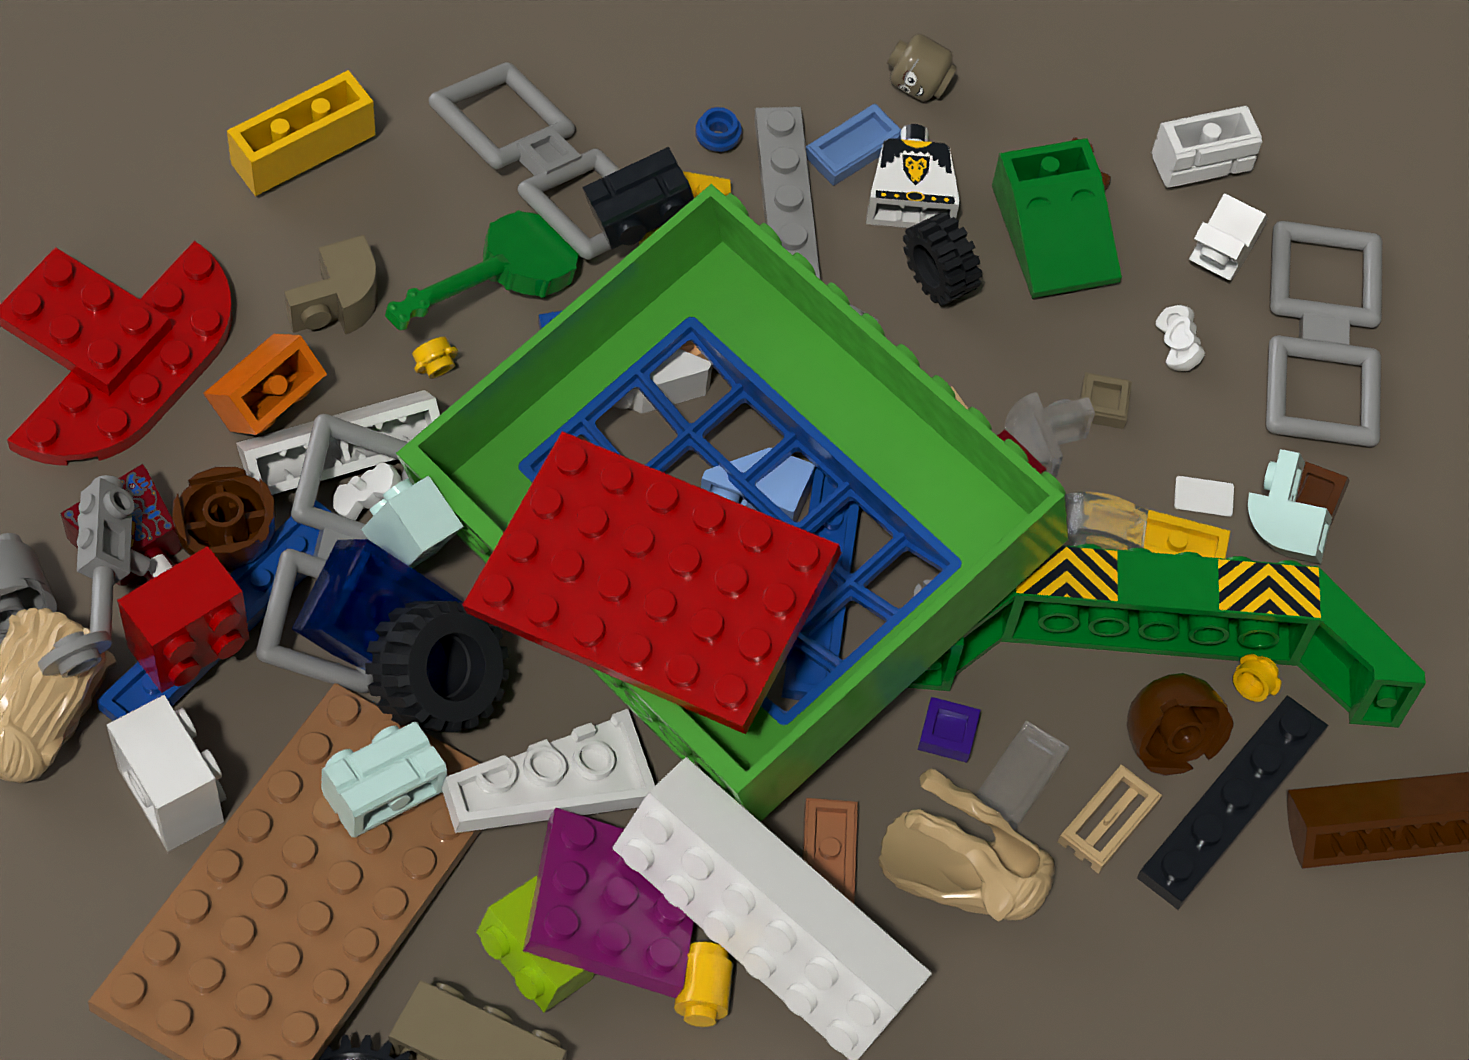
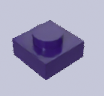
[917,697,981,763]

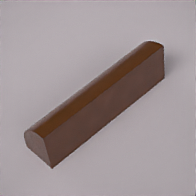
[1287,772,1469,869]

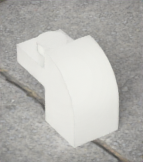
[1189,193,1268,281]

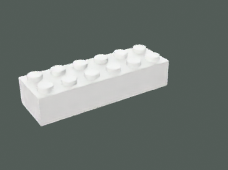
[612,757,932,1060]

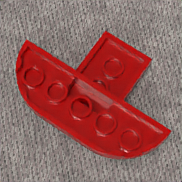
[0,241,233,466]

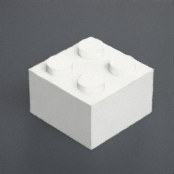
[107,695,226,852]

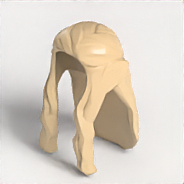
[0,608,117,783]
[879,768,1055,922]

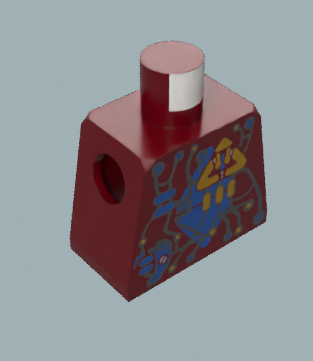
[60,464,181,586]

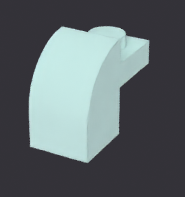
[1248,449,1332,564]

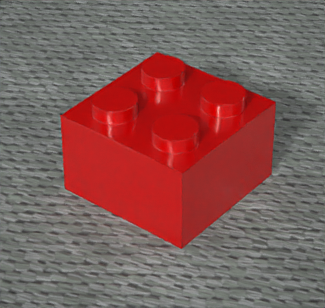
[117,546,250,693]

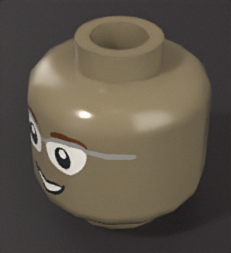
[887,34,957,102]

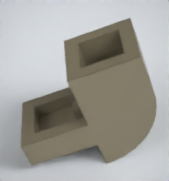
[284,235,378,335]

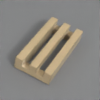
[1058,764,1162,874]

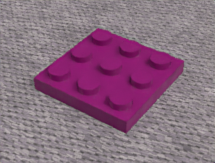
[523,807,693,998]

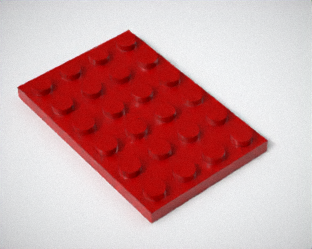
[462,431,841,734]

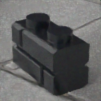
[582,147,694,250]

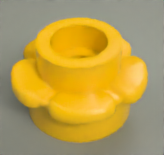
[412,336,458,379]
[1233,654,1282,702]

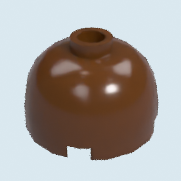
[172,467,276,570]
[1127,673,1234,775]

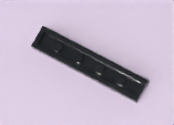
[1137,695,1329,910]

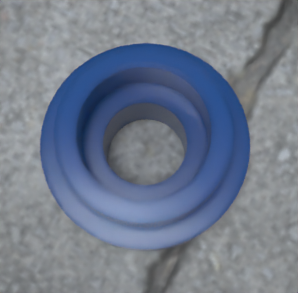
[695,107,742,152]

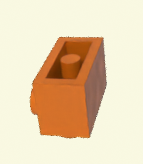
[203,333,327,435]

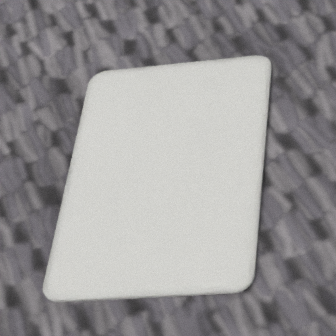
[1174,476,1234,517]

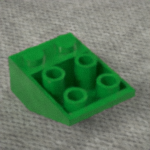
[992,138,1122,298]

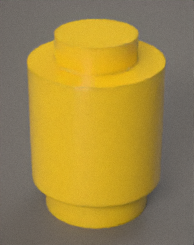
[674,942,733,1027]

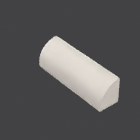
[236,390,440,495]

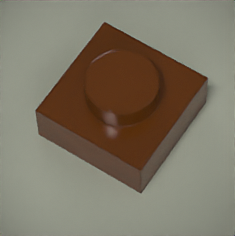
[1296,461,1350,525]

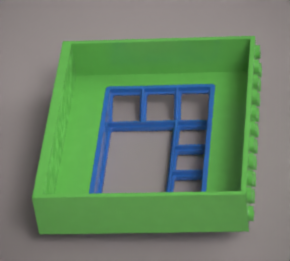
[396,184,1068,822]

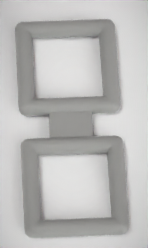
[429,62,620,259]
[1266,221,1383,447]
[256,414,410,693]

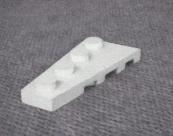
[442,709,655,833]

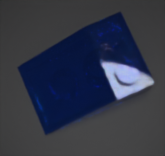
[292,539,463,692]

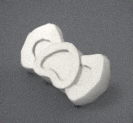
[1156,305,1205,371]
[333,462,402,521]

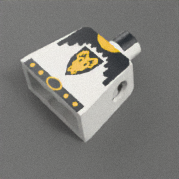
[866,124,959,228]

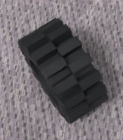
[903,212,982,305]

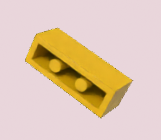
[227,70,375,196]

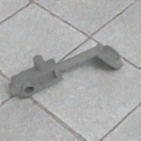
[38,475,150,678]

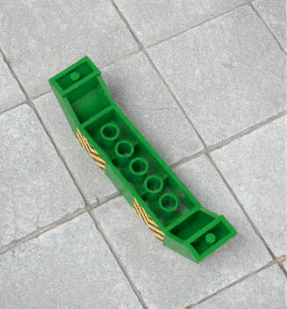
[907,544,1426,728]

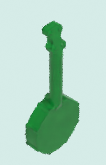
[385,210,578,330]

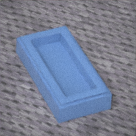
[805,103,901,186]

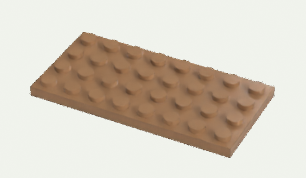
[88,683,482,1060]

